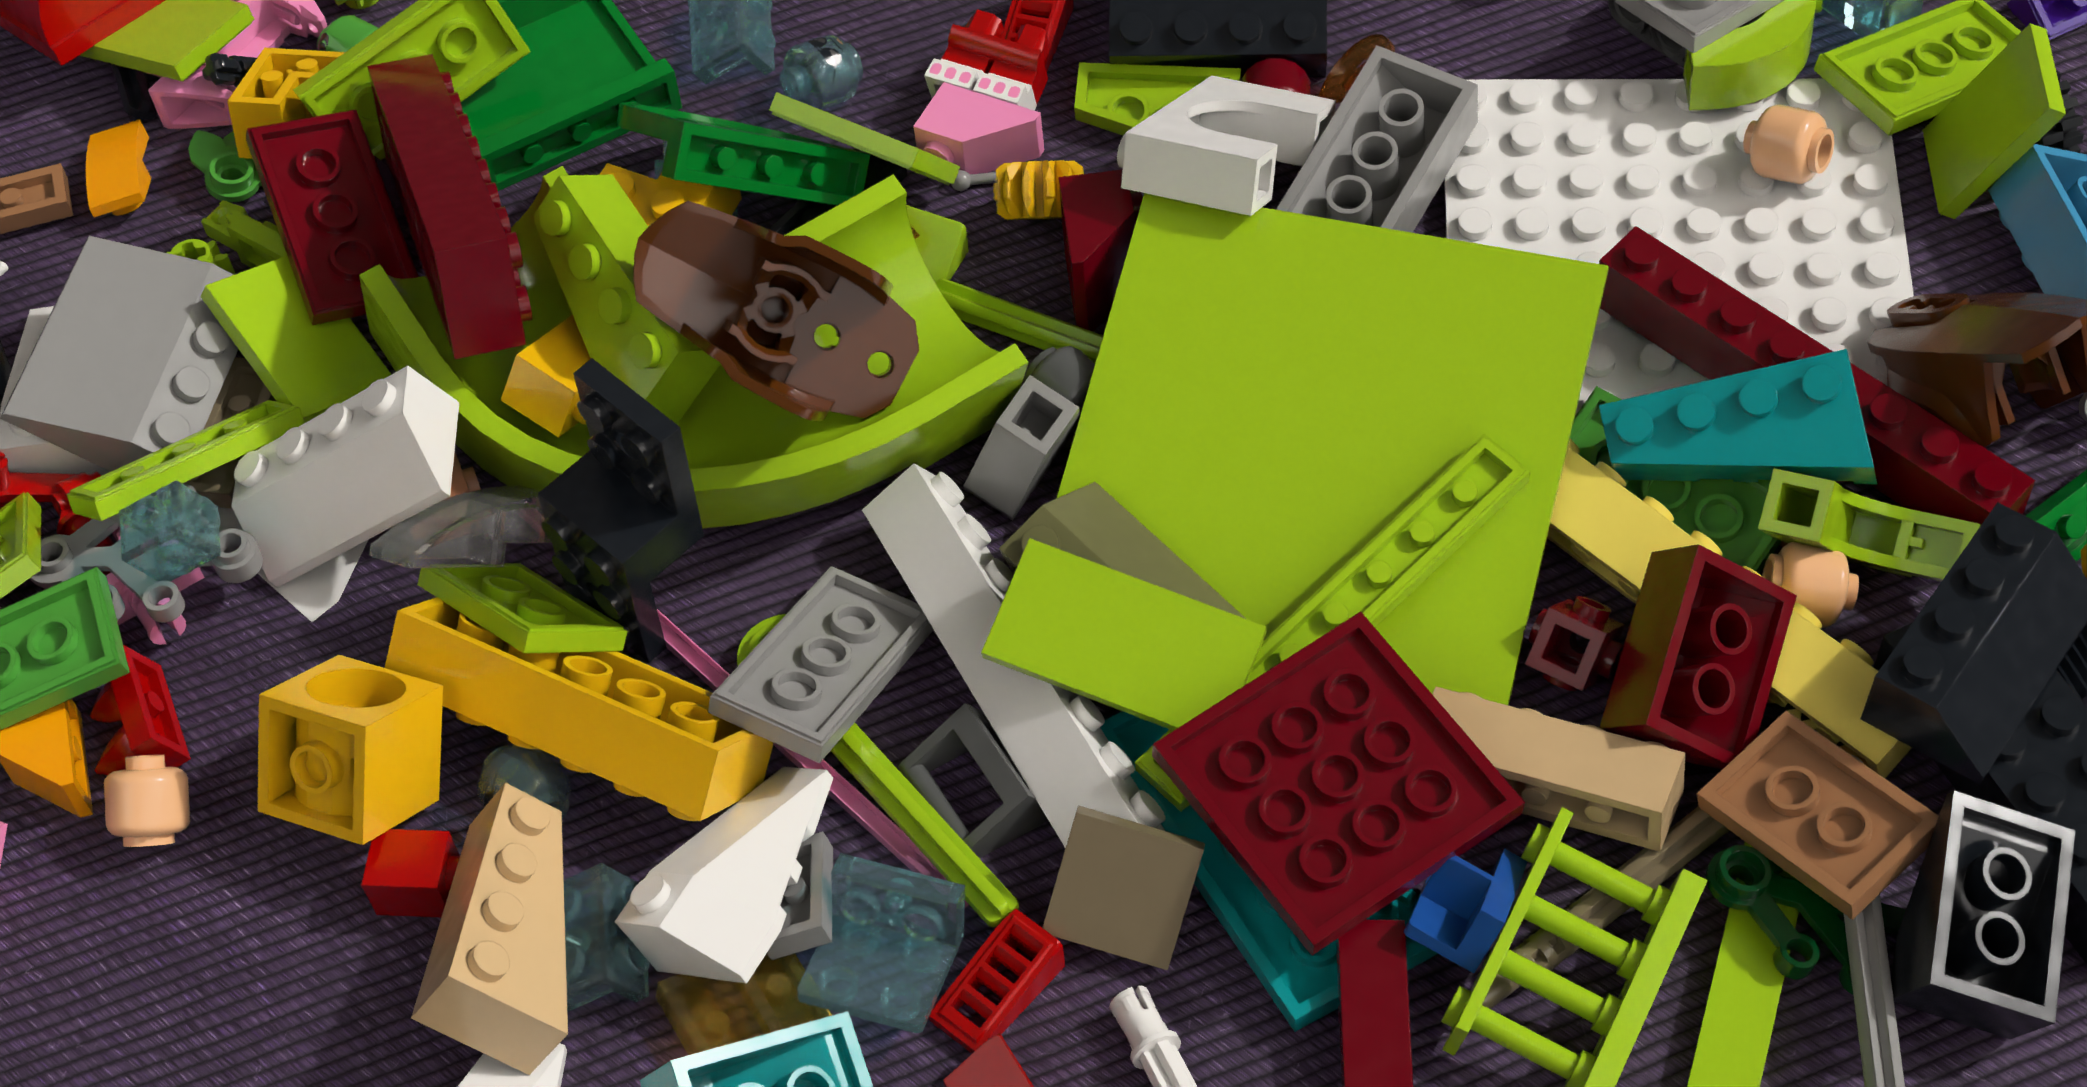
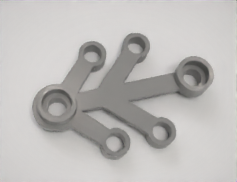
[30,483,263,623]

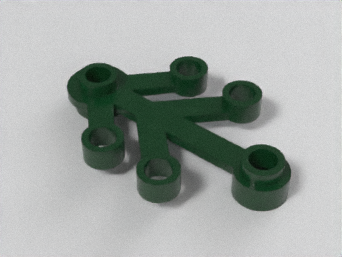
[1706,845,1906,995]

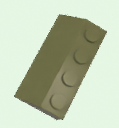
[999,482,1267,641]

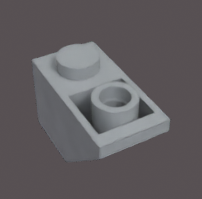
[964,375,1079,521]

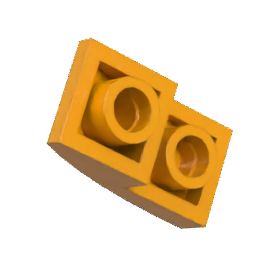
[86,119,152,218]

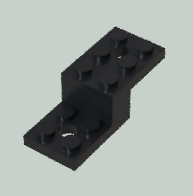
[538,358,704,663]

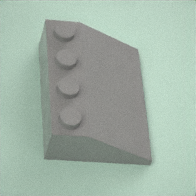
[0,236,238,496]

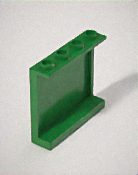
[461,0,682,191]

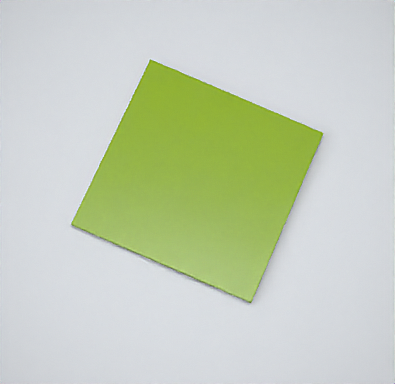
[1057,193,1609,705]

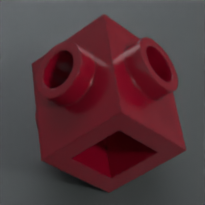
[1525,596,1625,691]

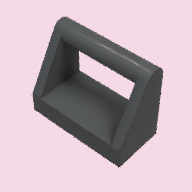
[898,703,1047,859]

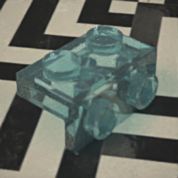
[688,0,776,84]
[564,863,650,1012]

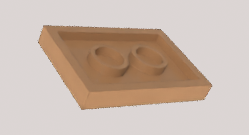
[1697,711,1939,920]

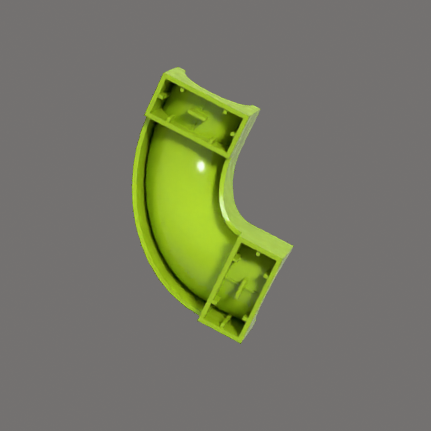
[359,166,1029,528]

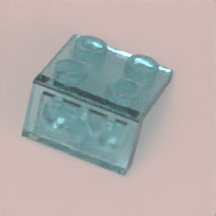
[797,853,965,1033]

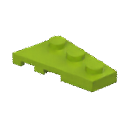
[1074,62,1241,136]

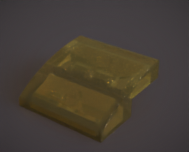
[655,953,833,1055]

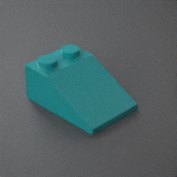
[639,1011,873,1087]

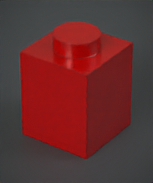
[361,829,460,918]

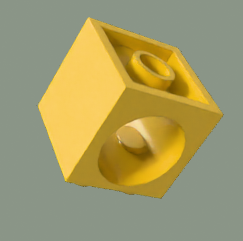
[258,655,443,845]

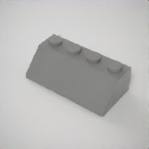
[1276,45,1478,233]

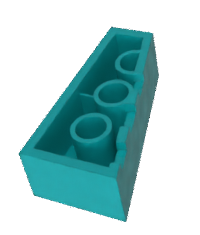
[1599,349,1877,484]

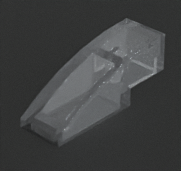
[369,485,552,568]

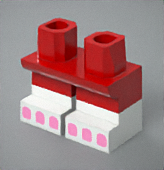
[924,9,1049,111]

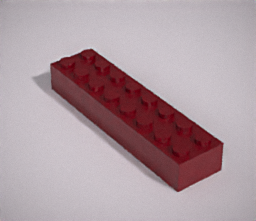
[367,54,532,359]

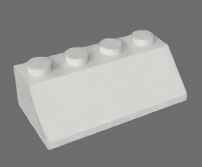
[231,366,459,587]

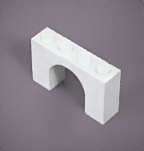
[1117,75,1336,216]

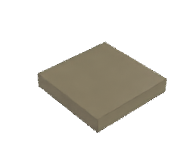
[1043,805,1205,970]

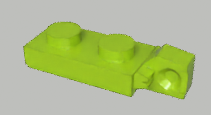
[201,200,287,268]

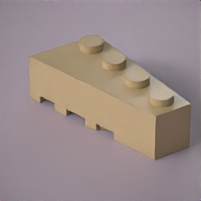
[411,783,568,1075]

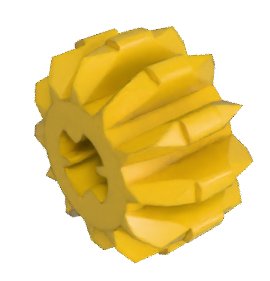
[993,160,1084,220]

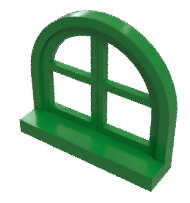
[616,102,870,205]

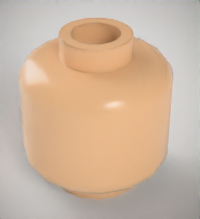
[1743,105,1834,184]
[1762,542,1859,628]
[104,755,190,847]

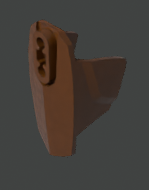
[633,201,919,421]
[1867,292,2087,447]

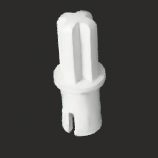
[1109,986,1198,1087]

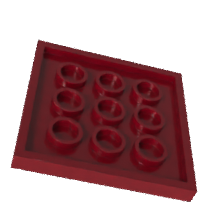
[1152,611,1525,956]

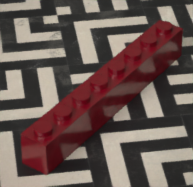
[1599,226,2036,525]

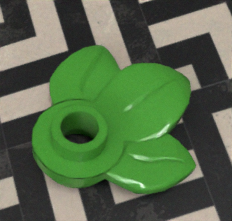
[188,130,262,202]

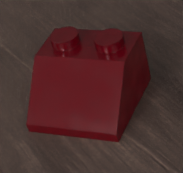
[1058,169,1142,332]

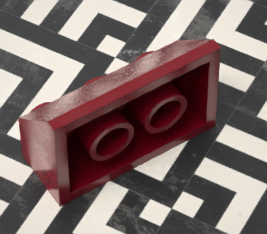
[1599,544,1797,770]

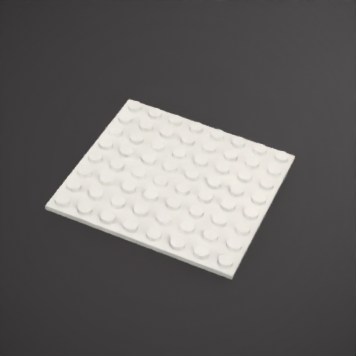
[1444,78,1914,416]

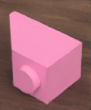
[913,82,1045,174]

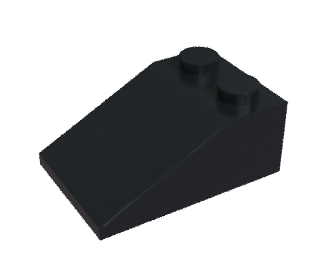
[1891,790,2075,1039]

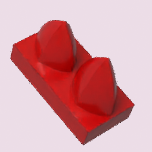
[90,645,191,775]

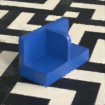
[1404,849,1527,973]

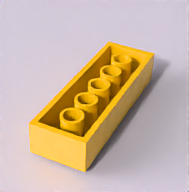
[385,597,774,821]

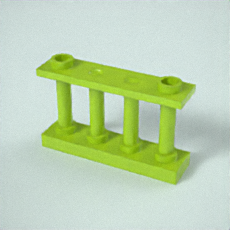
[1441,807,1708,1087]

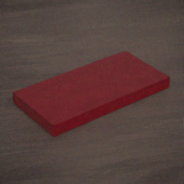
[246,110,419,326]

